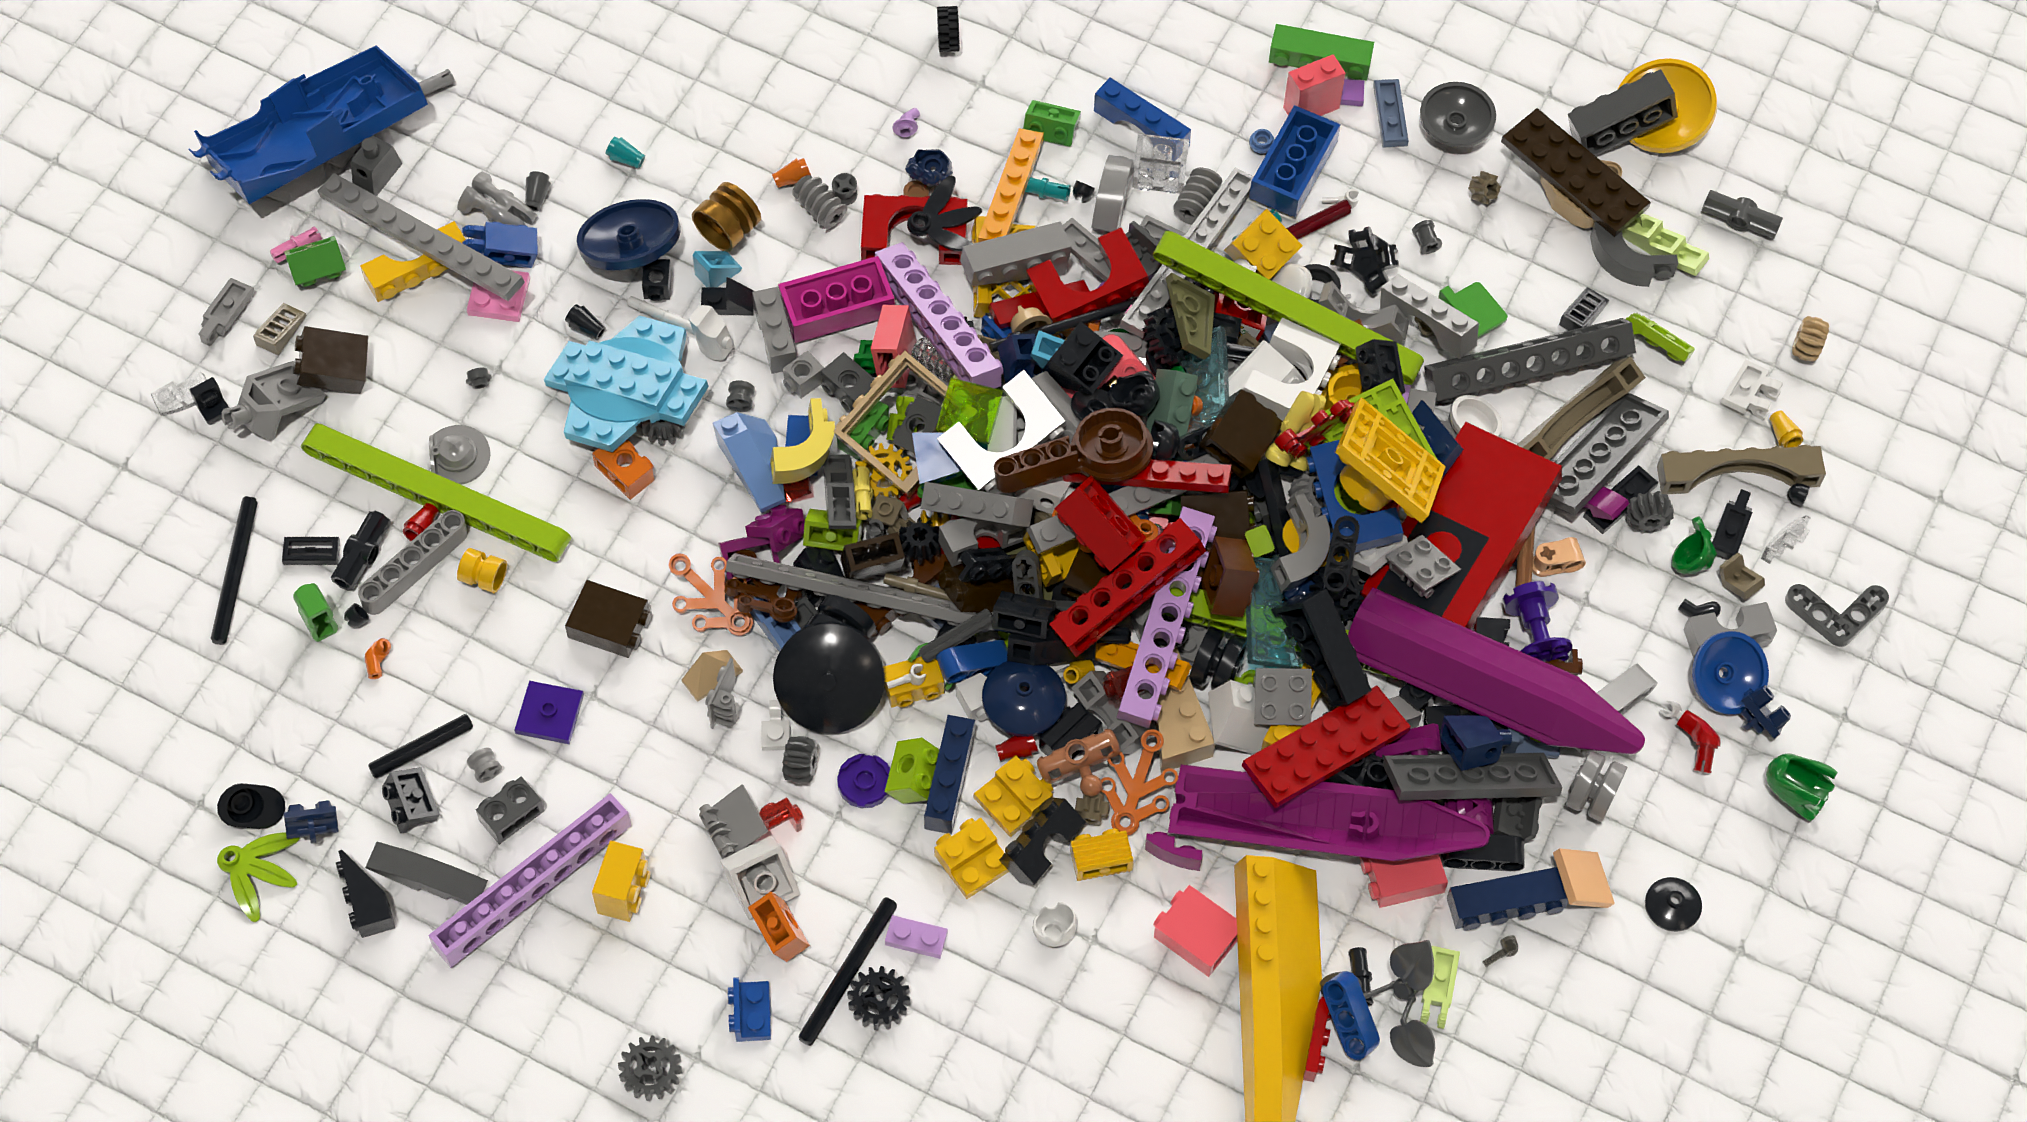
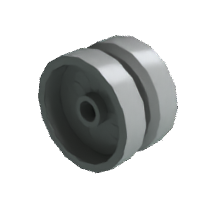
[1566,750,1628,822]

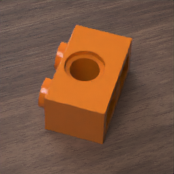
[592,440,654,500]
[748,892,810,962]

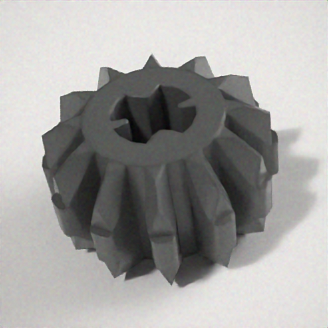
[640,419,686,446]
[1626,491,1674,532]
[782,736,818,784]

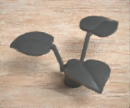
[1320,940,1435,1067]

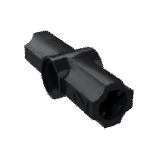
[331,510,391,591]

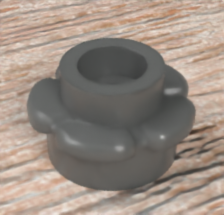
[466,367,492,389]

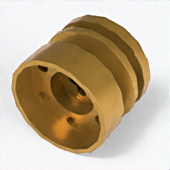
[691,182,761,252]

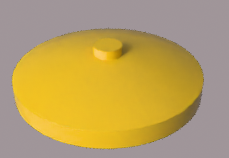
[1617,58,1717,153]

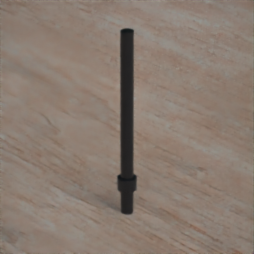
[989,298,1137,353]

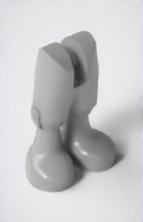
[457,171,537,226]

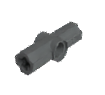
[1701,190,1783,239]

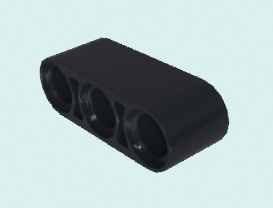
[1322,516,1359,600]
[1442,834,1525,872]

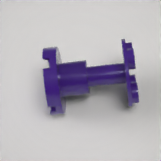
[1502,581,1573,662]

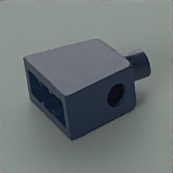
[1440,715,1512,771]

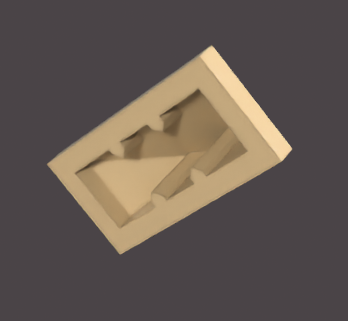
[681,650,743,702]

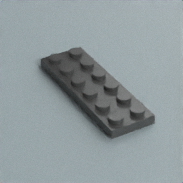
[1548,392,1669,516]
[1383,752,1563,801]

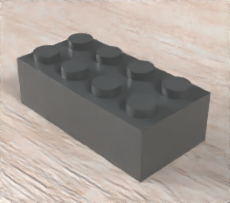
[1567,69,1678,156]

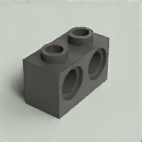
[475,776,545,845]

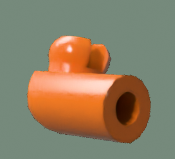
[365,638,391,679]

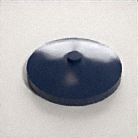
[577,199,681,271]

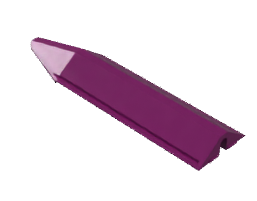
[1348,588,1645,754]
[1168,764,1490,861]

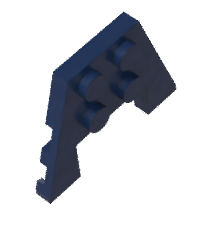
[1412,400,1464,480]

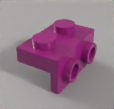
[745,505,805,553]
[1375,723,1442,758]

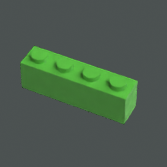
[1269,24,1375,81]

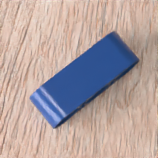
[936,640,1008,683]
[1323,971,1380,1060]

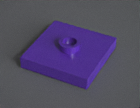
[514,680,584,744]

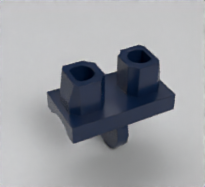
[1740,685,1791,739]
[284,800,339,844]

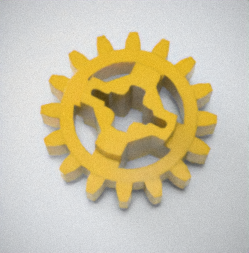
[855,443,913,501]

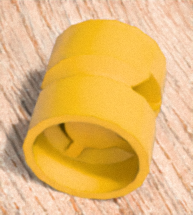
[457,548,507,593]

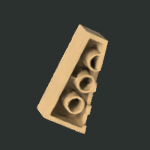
[1155,648,1215,773]

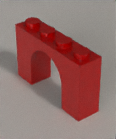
[861,194,968,265]
[1026,227,1149,323]

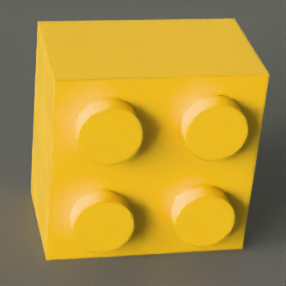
[1224,209,1303,280]
[592,840,650,922]

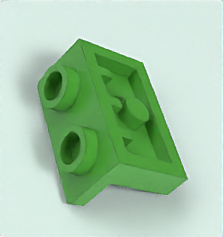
[1023,100,1081,147]

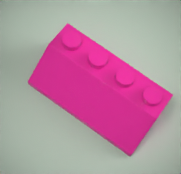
[778,256,895,343]

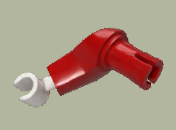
[1660,700,1721,773]

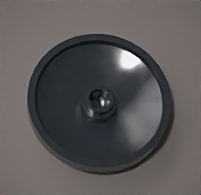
[773,622,886,733]

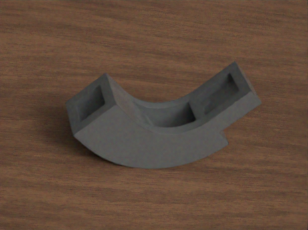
[1590,222,1678,287]

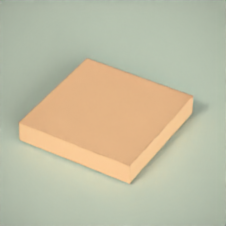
[1553,848,1615,908]

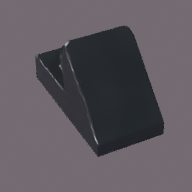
[701,277,754,316]

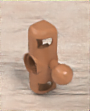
[1037,729,1121,797]

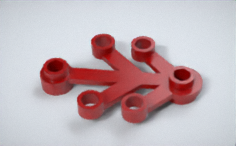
[1274,399,1355,459]

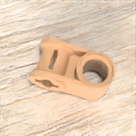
[1532,537,1586,577]

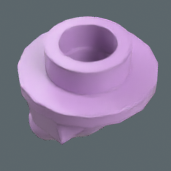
[892,108,920,137]

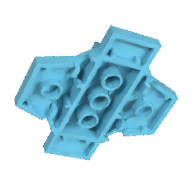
[544,315,709,452]

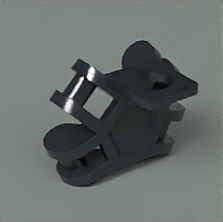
[1330,226,1399,295]

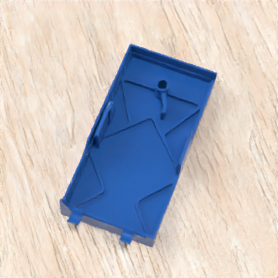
[188,45,428,205]

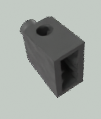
[351,136,402,196]

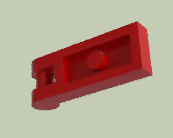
[1303,996,1332,1082]

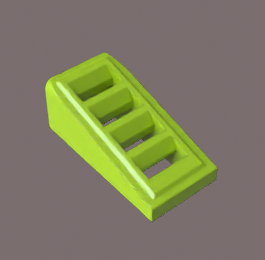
[1245,524,1275,557]

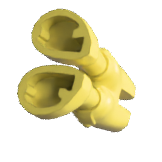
[1265,391,1326,471]

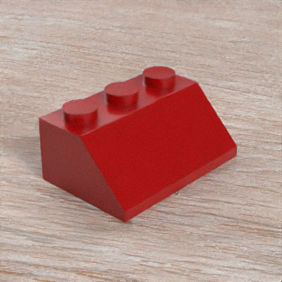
[1054,475,1147,572]

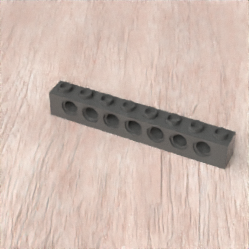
[1424,318,1636,403]

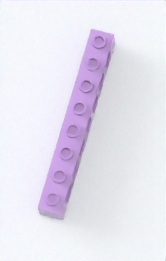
[875,242,1003,397]
[1116,506,1217,728]
[428,793,631,968]

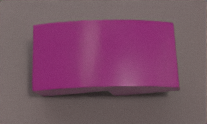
[1584,486,1629,520]
[1145,832,1202,871]

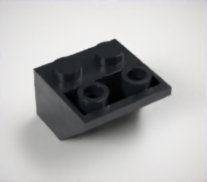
[1042,321,1123,395]

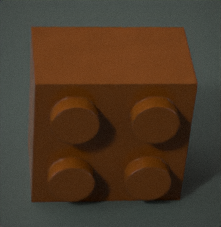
[1200,536,1260,618]

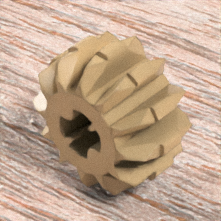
[1792,316,1829,362]

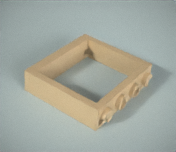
[833,351,980,498]

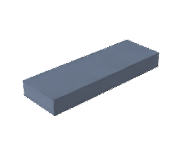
[1373,79,1409,148]

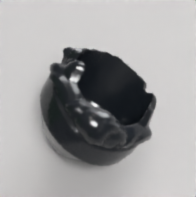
[1107,371,1160,418]

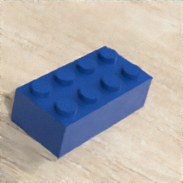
[1249,105,1341,218]

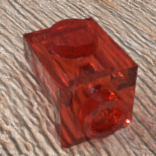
[1103,665,1146,704]
[758,797,804,832]

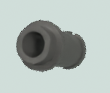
[866,519,887,540]

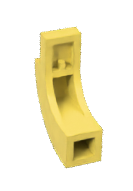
[770,398,835,484]

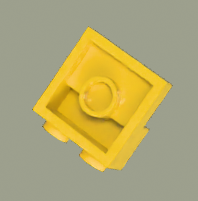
[973,756,1054,837]
[934,818,1009,899]

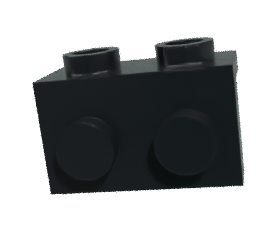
[793,547,845,607]

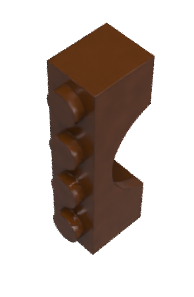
[853,553,948,638]

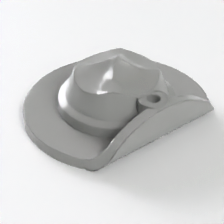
[429,425,491,485]

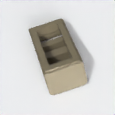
[253,303,307,355]

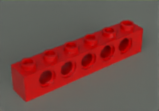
[1050,518,1206,657]

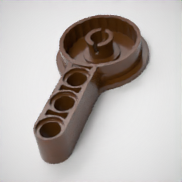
[993,408,1154,493]

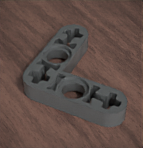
[1012,550,1087,625]
[1785,584,1889,647]

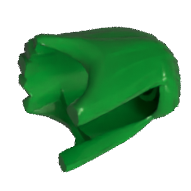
[1766,753,1838,821]

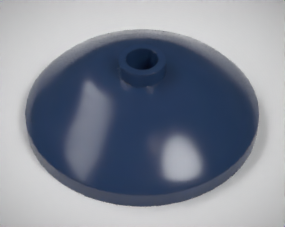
[982,661,1066,737]

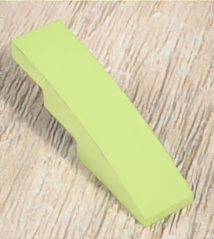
[1622,214,1710,276]

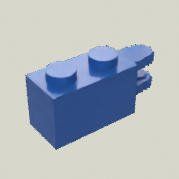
[462,222,538,268]

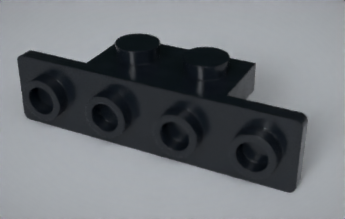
[958,547,1030,582]

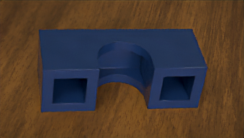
[997,334,1036,384]

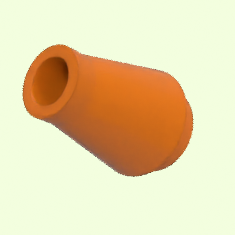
[772,158,811,188]

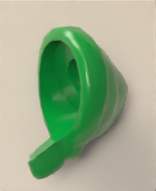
[1672,516,1717,574]

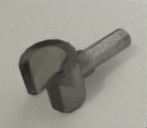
[1482,935,1518,967]

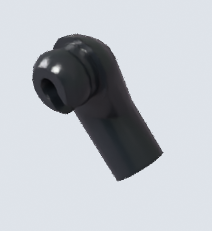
[1678,598,1721,617]

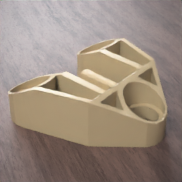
[1540,160,1622,228]

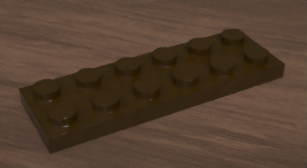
[1501,108,1651,237]

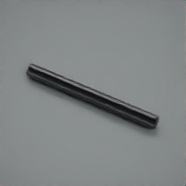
[210,496,258,645]
[799,897,897,1046]

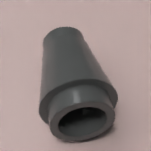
[525,171,551,212]

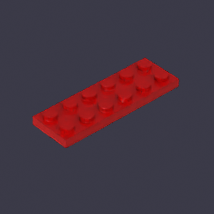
[1242,685,1411,808]

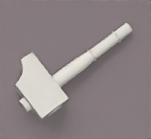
[627,296,734,360]

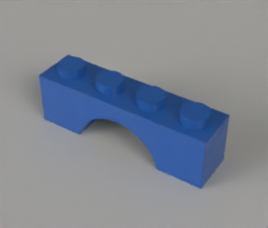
[1094,77,1192,163]

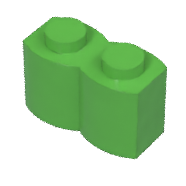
[293,583,338,642]

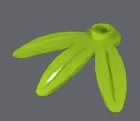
[217,832,300,922]

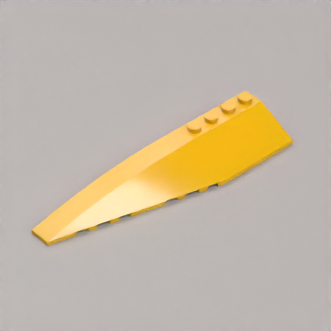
[1234,855,1322,1122]

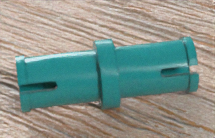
[1025,177,1071,201]

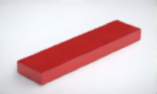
[988,280,1090,329]

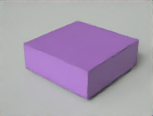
[1340,79,1364,106]

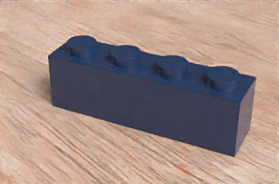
[924,715,975,835]
[1447,867,1568,930]

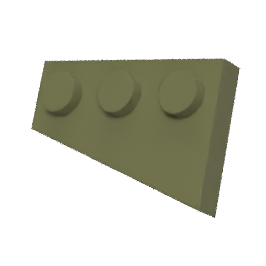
[1165,272,1215,360]

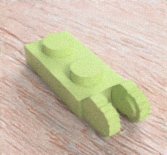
[1420,946,1460,1029]

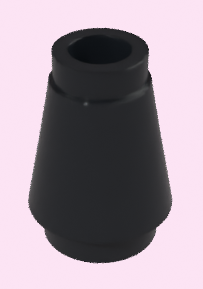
[565,304,606,340]

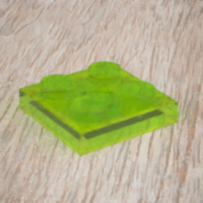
[936,378,1004,444]

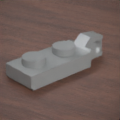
[198,278,255,346]

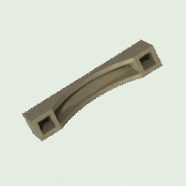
[1517,356,1646,460]
[1657,445,1826,494]

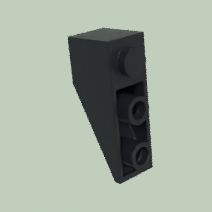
[1007,629,1097,666]
[336,850,396,938]

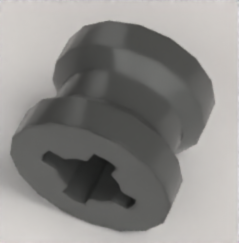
[832,173,858,206]
[726,380,755,412]

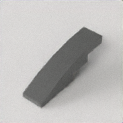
[823,454,856,529]
[365,841,488,905]

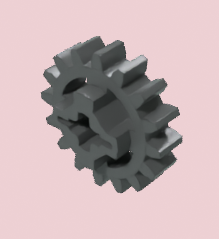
[618,1035,683,1101]

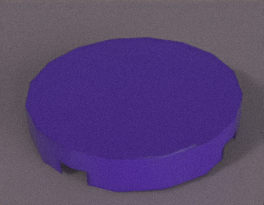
[837,754,890,809]

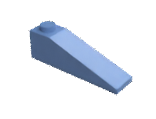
[712,412,786,513]

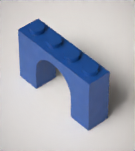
[1306,440,1404,557]

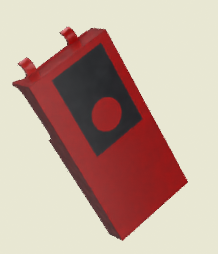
[1360,422,1562,630]

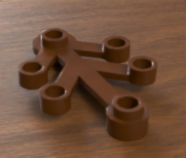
[724,549,803,623]

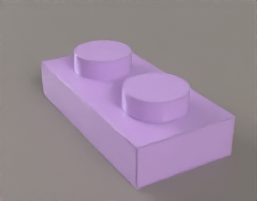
[885,915,948,959]

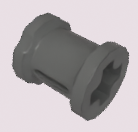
[1412,220,1442,254]

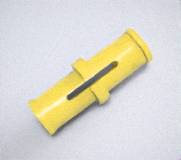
[852,466,873,520]

